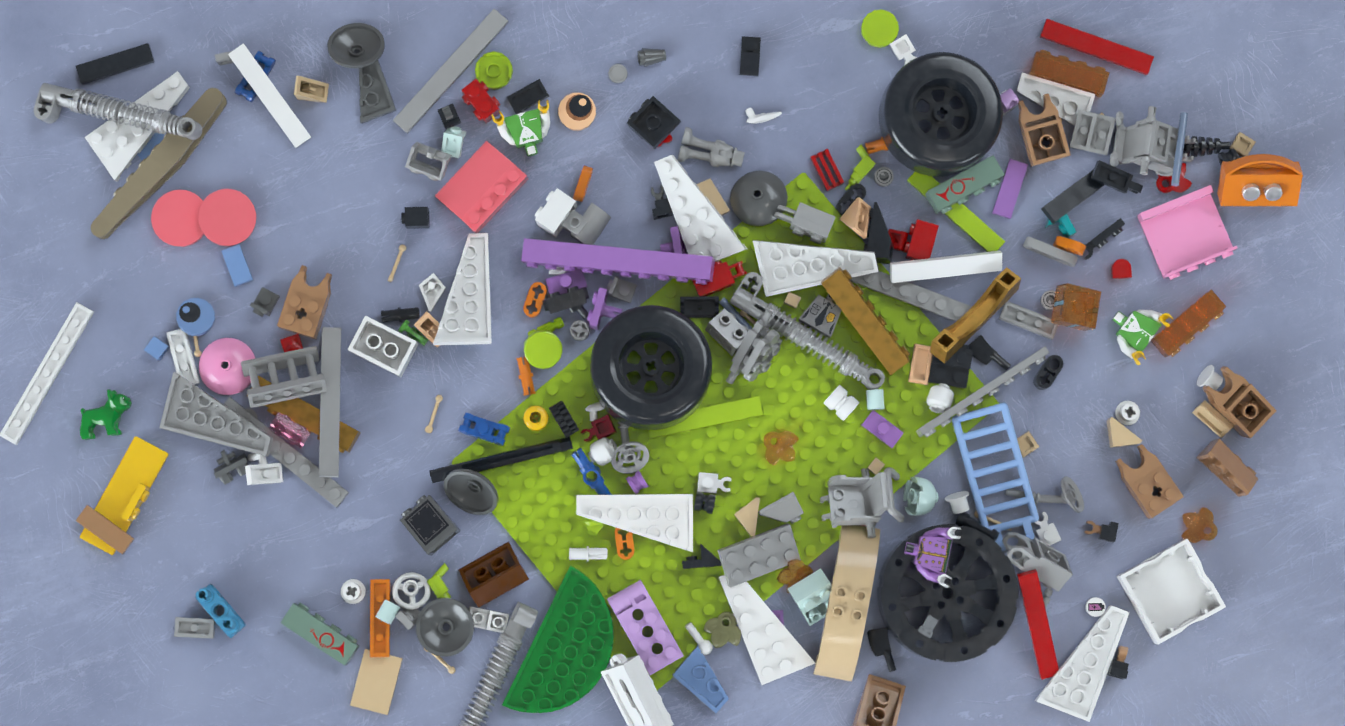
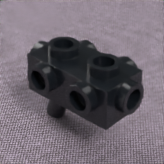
[542,286,589,319]

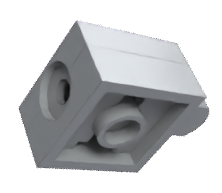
[774,202,835,244]

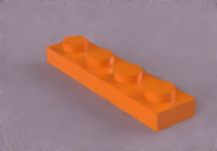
[370,579,390,658]

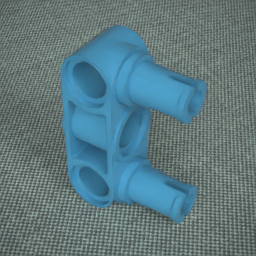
[195,584,246,638]

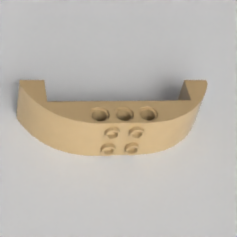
[813,525,880,682]

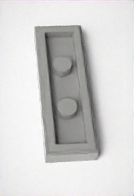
[999,301,1060,340]

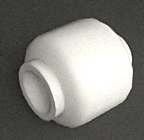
[927,383,954,413]
[588,437,617,466]

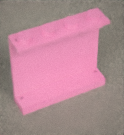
[1137,185,1237,280]

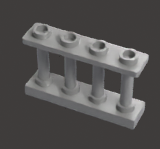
[241,346,327,408]

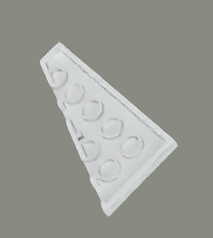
[85,71,190,182]
[654,155,747,262]
[433,233,492,345]
[753,240,879,297]
[576,494,693,552]
[719,574,815,685]
[1034,605,1130,722]

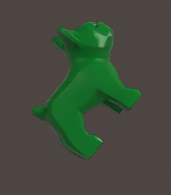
[80,389,132,440]

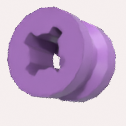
[626,470,649,495]

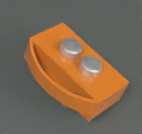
[1217,154,1303,206]

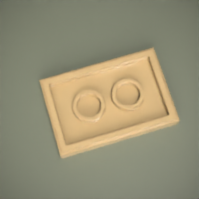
[350,649,403,715]

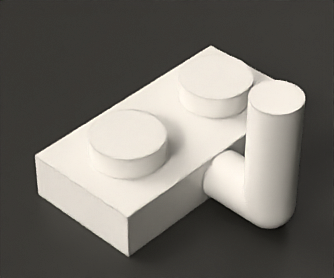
[245,453,283,485]

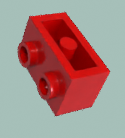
[461,79,501,124]

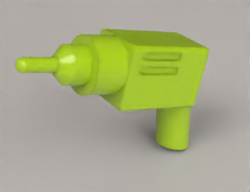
[845,144,876,190]
[427,563,451,599]

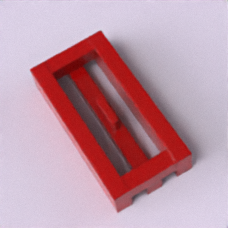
[810,148,844,191]

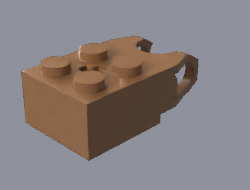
[1018,94,1071,167]
[277,265,332,340]
[1202,366,1277,438]
[1115,444,1184,519]

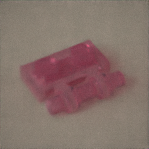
[269,412,311,448]

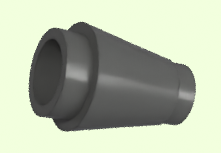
[637,48,666,67]

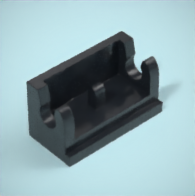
[680,296,719,318]

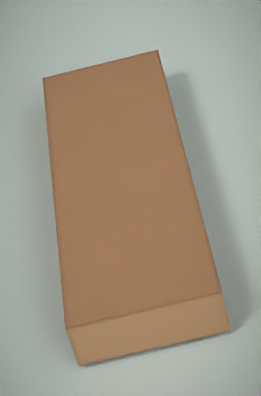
[76,505,135,554]

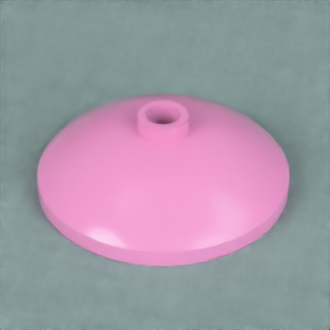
[199,338,256,395]

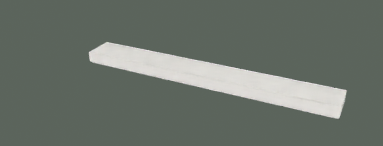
[0,302,94,445]

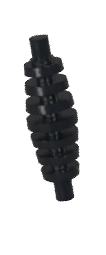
[1183,136,1230,157]

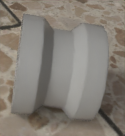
[570,320,590,341]

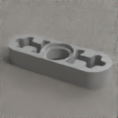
[1023,237,1078,267]

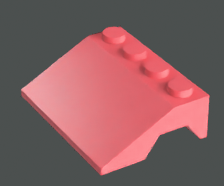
[435,141,528,233]

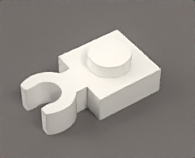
[889,34,917,65]
[697,472,731,493]
[1034,512,1061,546]

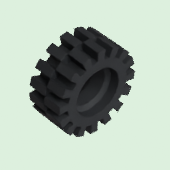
[549,401,579,438]

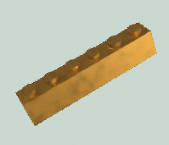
[821,267,910,375]
[247,376,361,453]

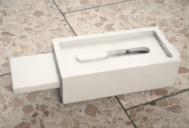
[601,654,674,726]

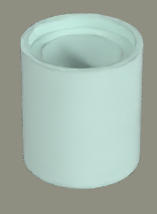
[866,389,885,410]
[375,600,400,625]

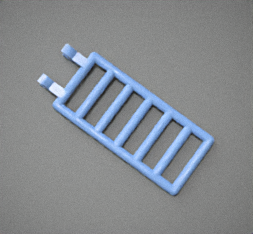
[952,402,1039,551]

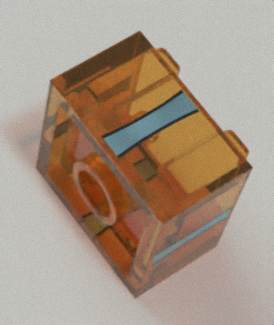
[1051,283,1101,331]

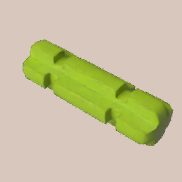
[528,317,564,336]

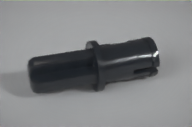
[381,307,420,323]

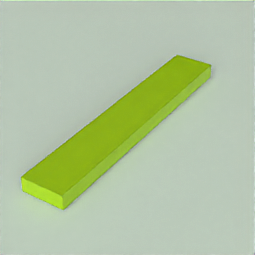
[907,172,1005,252]
[649,396,763,439]

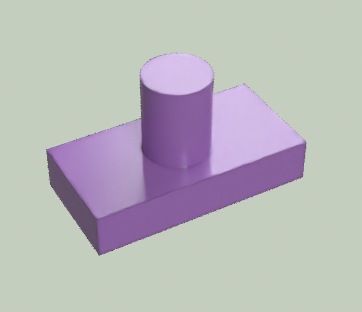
[660,226,686,254]
[545,269,587,295]
[861,410,903,448]

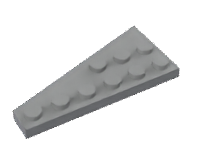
[159,372,273,456]

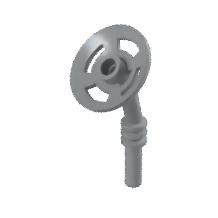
[611,422,649,474]
[1005,476,1084,513]

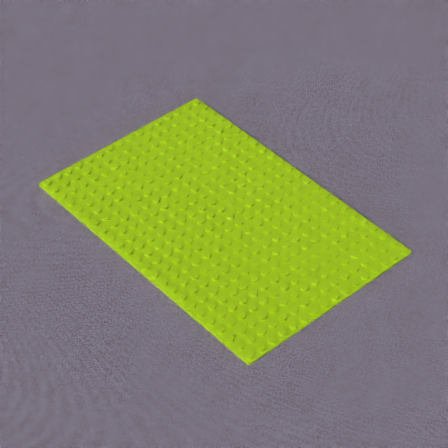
[452,172,999,690]

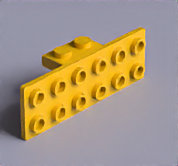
[80,436,169,555]

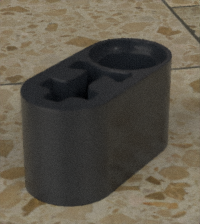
[1033,355,1063,390]

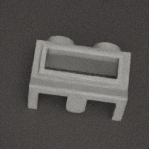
[405,142,452,181]

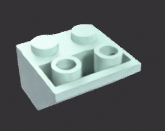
[788,568,831,626]

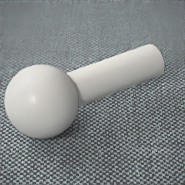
[685,622,713,655]

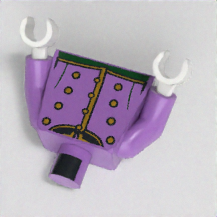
[904,527,961,588]

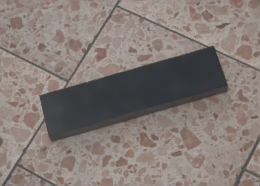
[76,43,155,85]
[1041,169,1104,224]

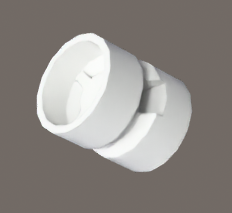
[824,385,860,421]

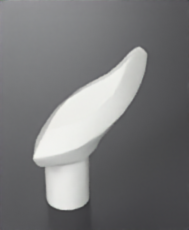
[745,108,782,124]
[585,402,604,421]

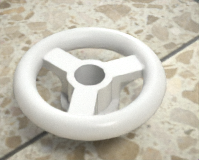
[392,572,431,610]

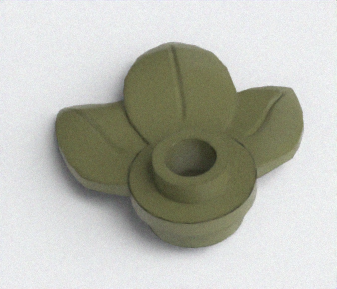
[704,612,741,648]

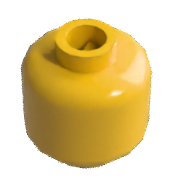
[523,405,549,431]

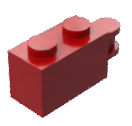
[904,219,939,260]
[692,260,747,297]

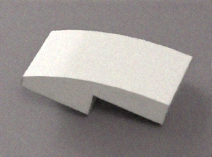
[469,606,509,633]

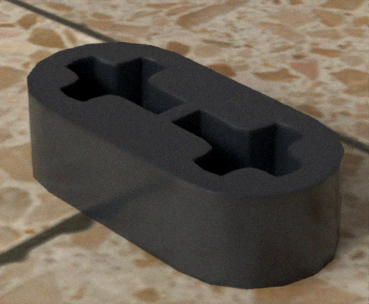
[836,184,866,216]

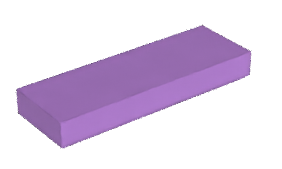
[992,159,1028,219]

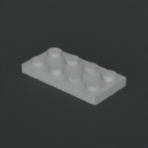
[717,523,801,587]

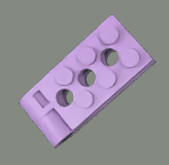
[607,579,684,675]

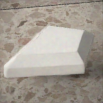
[419,273,446,312]

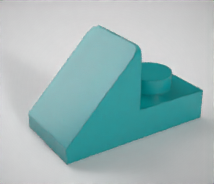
[1045,214,1077,238]

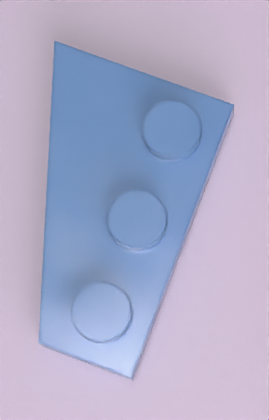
[672,645,729,713]

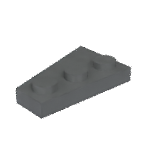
[359,60,397,124]

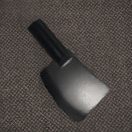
[969,335,1011,371]
[867,627,896,672]

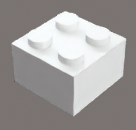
[535,188,577,238]

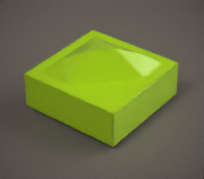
[582,518,605,534]

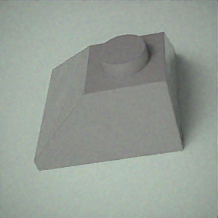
[758,492,804,524]

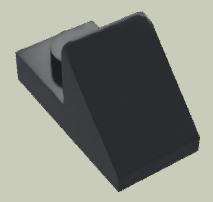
[739,36,761,76]
[682,544,722,569]

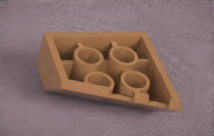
[1196,438,1258,497]

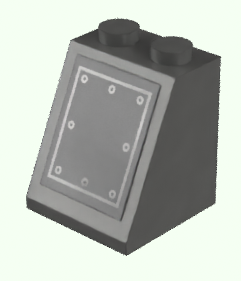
[400,495,461,556]

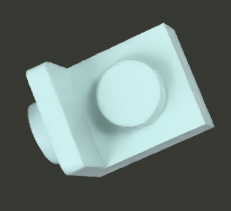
[441,127,466,158]

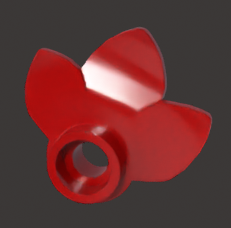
[1156,163,1192,193]

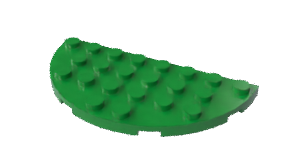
[502,565,614,713]

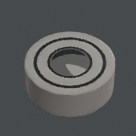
[874,167,894,187]
[1040,290,1060,310]

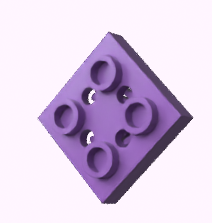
[587,287,623,330]

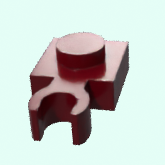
[581,414,617,442]

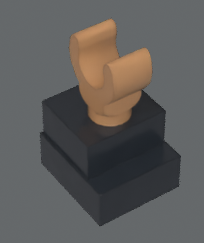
[1084,521,1119,543]
[1107,646,1129,679]

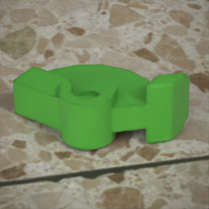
[398,320,429,346]

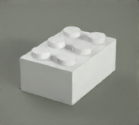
[348,316,419,377]

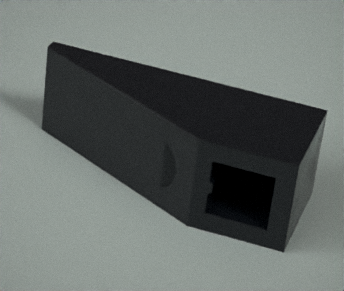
[864,202,894,264]

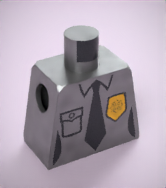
[798,293,841,339]

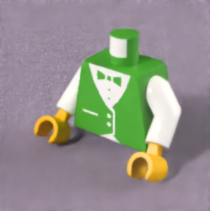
[491,99,551,157]
[1112,309,1174,365]

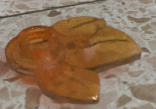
[763,431,799,466]
[1181,507,1218,543]
[777,559,813,593]

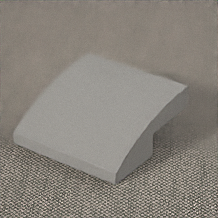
[1070,110,1116,155]

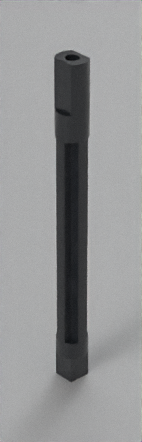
[429,436,573,483]

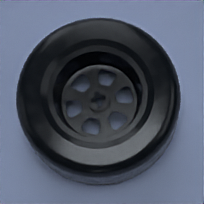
[879,52,1003,177]
[590,305,712,430]

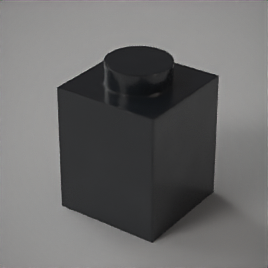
[401,207,430,229]

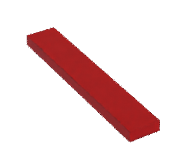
[1040,19,1154,75]
[1017,569,1059,680]

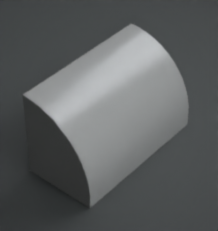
[570,203,611,245]

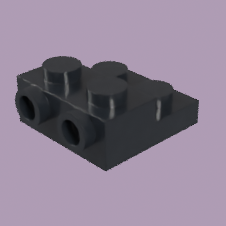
[627,96,681,149]
[928,344,973,389]

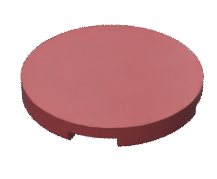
[198,189,256,246]
[151,190,204,247]

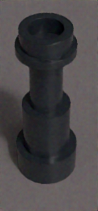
[956,512,999,541]

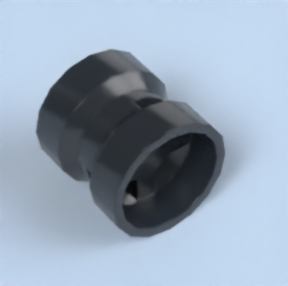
[694,492,716,514]

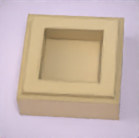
[1230,132,1256,157]
[1017,431,1039,457]

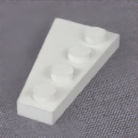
[1016,73,1095,126]

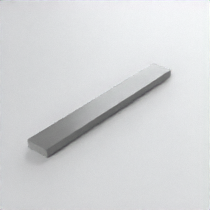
[393,9,509,134]
[319,327,341,477]

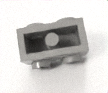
[705,308,749,356]

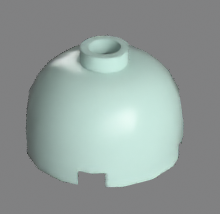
[903,477,938,516]

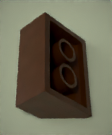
[458,541,529,608]

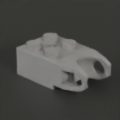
[1002,532,1073,592]

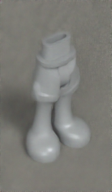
[678,127,745,167]

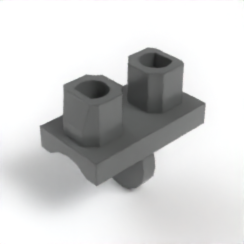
[214,450,248,485]

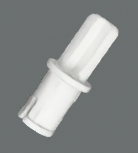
[569,546,608,561]

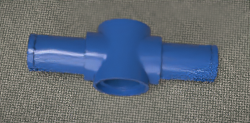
[571,448,612,495]

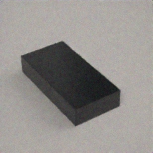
[507,79,549,114]

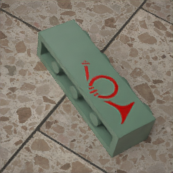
[925,155,1005,214]
[280,602,359,666]

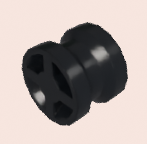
[1218,148,1239,166]

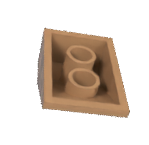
[853,674,906,726]

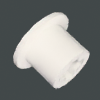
[1197,365,1223,390]
[1115,401,1140,425]
[945,491,969,514]
[341,579,366,604]

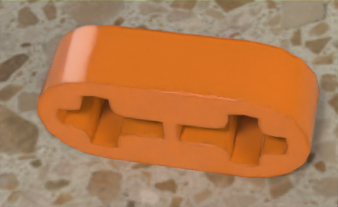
[573,165,593,202]
[1053,236,1086,256]
[523,282,547,318]
[615,528,635,560]

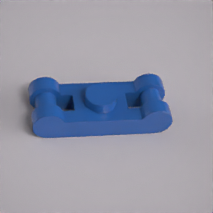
[235,51,276,102]
[458,413,510,446]

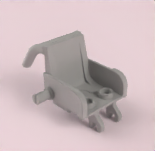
[1110,106,1196,176]
[820,467,904,538]

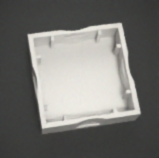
[1116,539,1226,644]

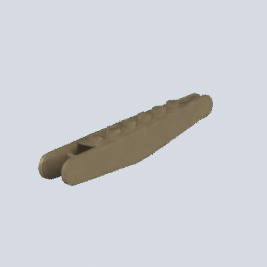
[90,88,227,239]

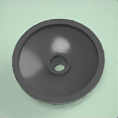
[327,23,385,68]
[730,171,788,226]
[444,469,499,515]
[416,598,474,657]

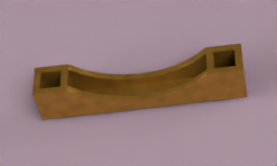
[930,267,1021,364]

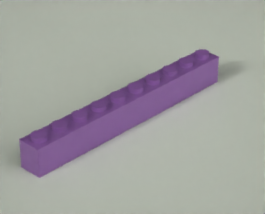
[521,238,715,285]

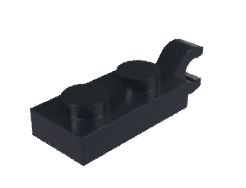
[1090,160,1143,194]
[1084,218,1125,260]

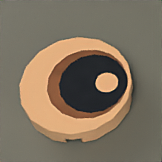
[558,93,596,131]

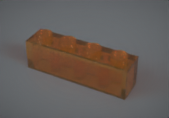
[1029,50,1110,98]
[1151,289,1226,358]

